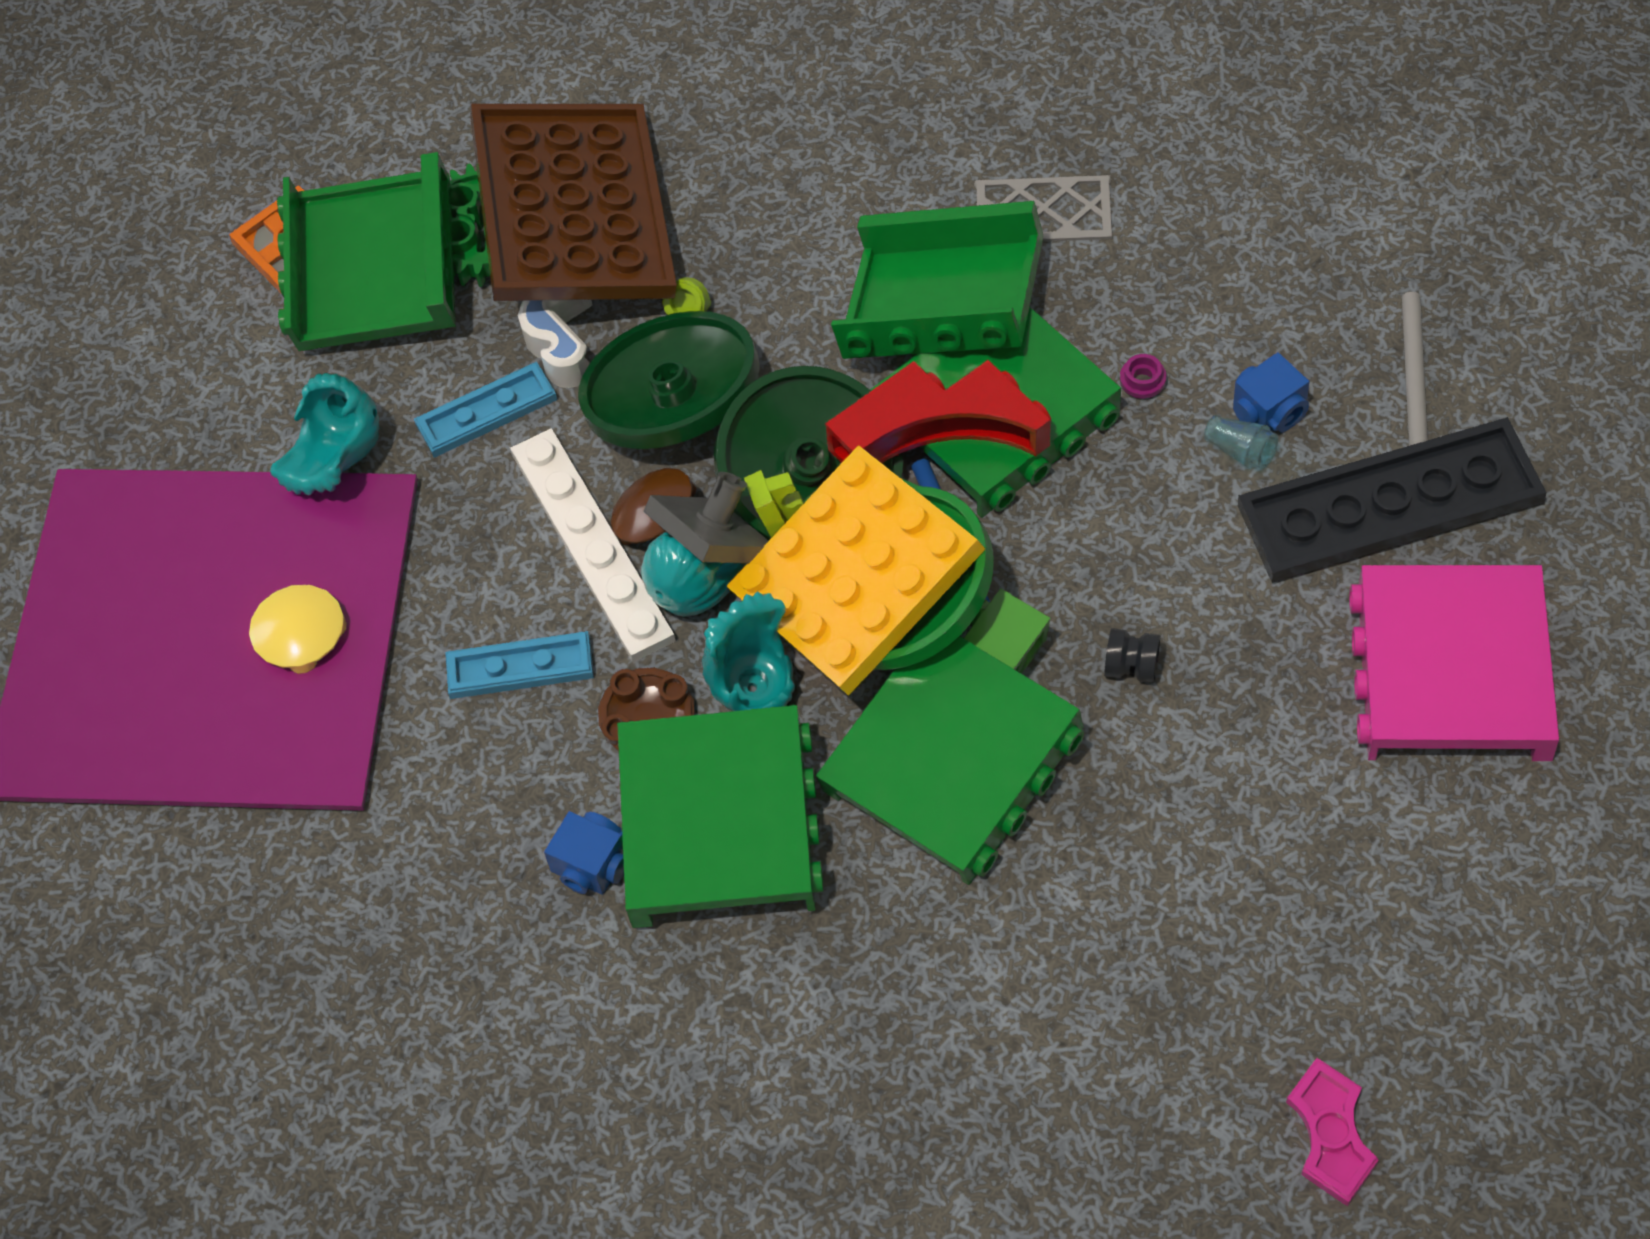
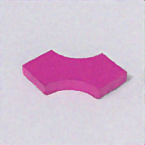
[1286,1058,1379,1206]

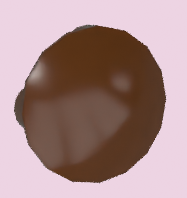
[611,468,697,545]
[598,667,694,751]

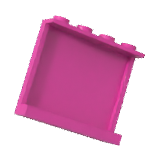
[1349,565,1559,761]

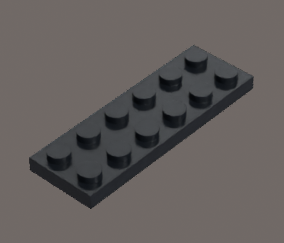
[1237,417,1547,583]

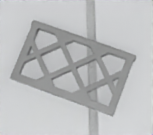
[974,175,1112,242]

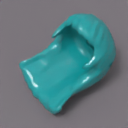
[270,373,379,495]
[641,531,747,617]
[702,591,795,711]

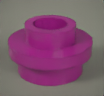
[1120,354,1166,399]

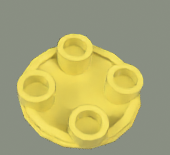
[249,585,347,674]

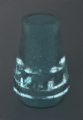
[1204,415,1278,469]

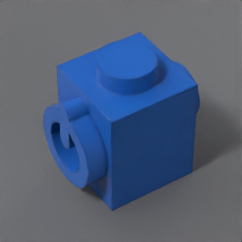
[1233,352,1310,435]
[544,811,624,895]

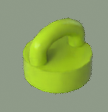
[662,277,711,315]

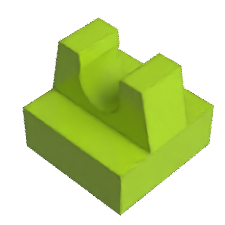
[744,470,804,538]

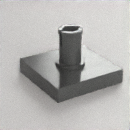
[643,472,768,563]

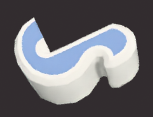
[518,300,592,388]

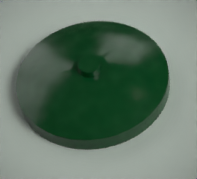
[578,311,760,449]
[714,366,903,541]

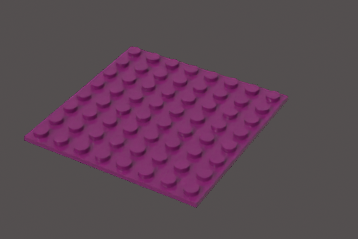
[0,469,418,811]

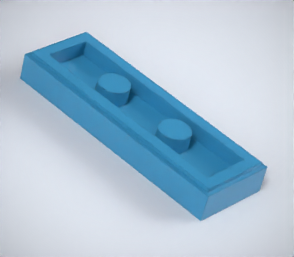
[414,362,558,458]
[445,631,594,699]

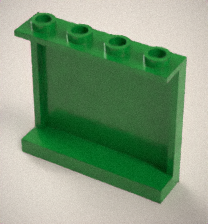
[277,152,456,351]
[831,201,1044,359]
[870,307,1121,518]
[816,636,1084,885]
[617,705,824,928]

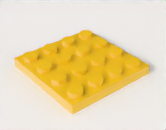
[727,445,985,696]

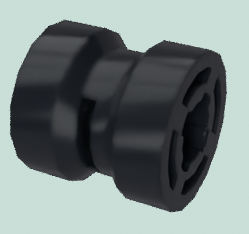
[1104,628,1161,683]

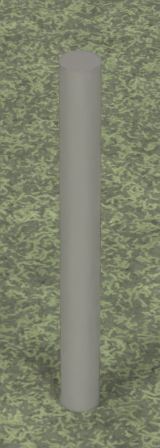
[1402,292,1428,446]

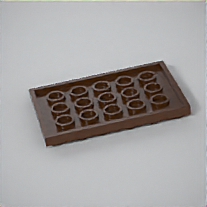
[470,104,677,301]

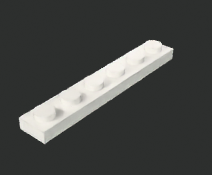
[510,428,676,663]

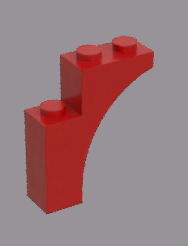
[825,360,1051,463]

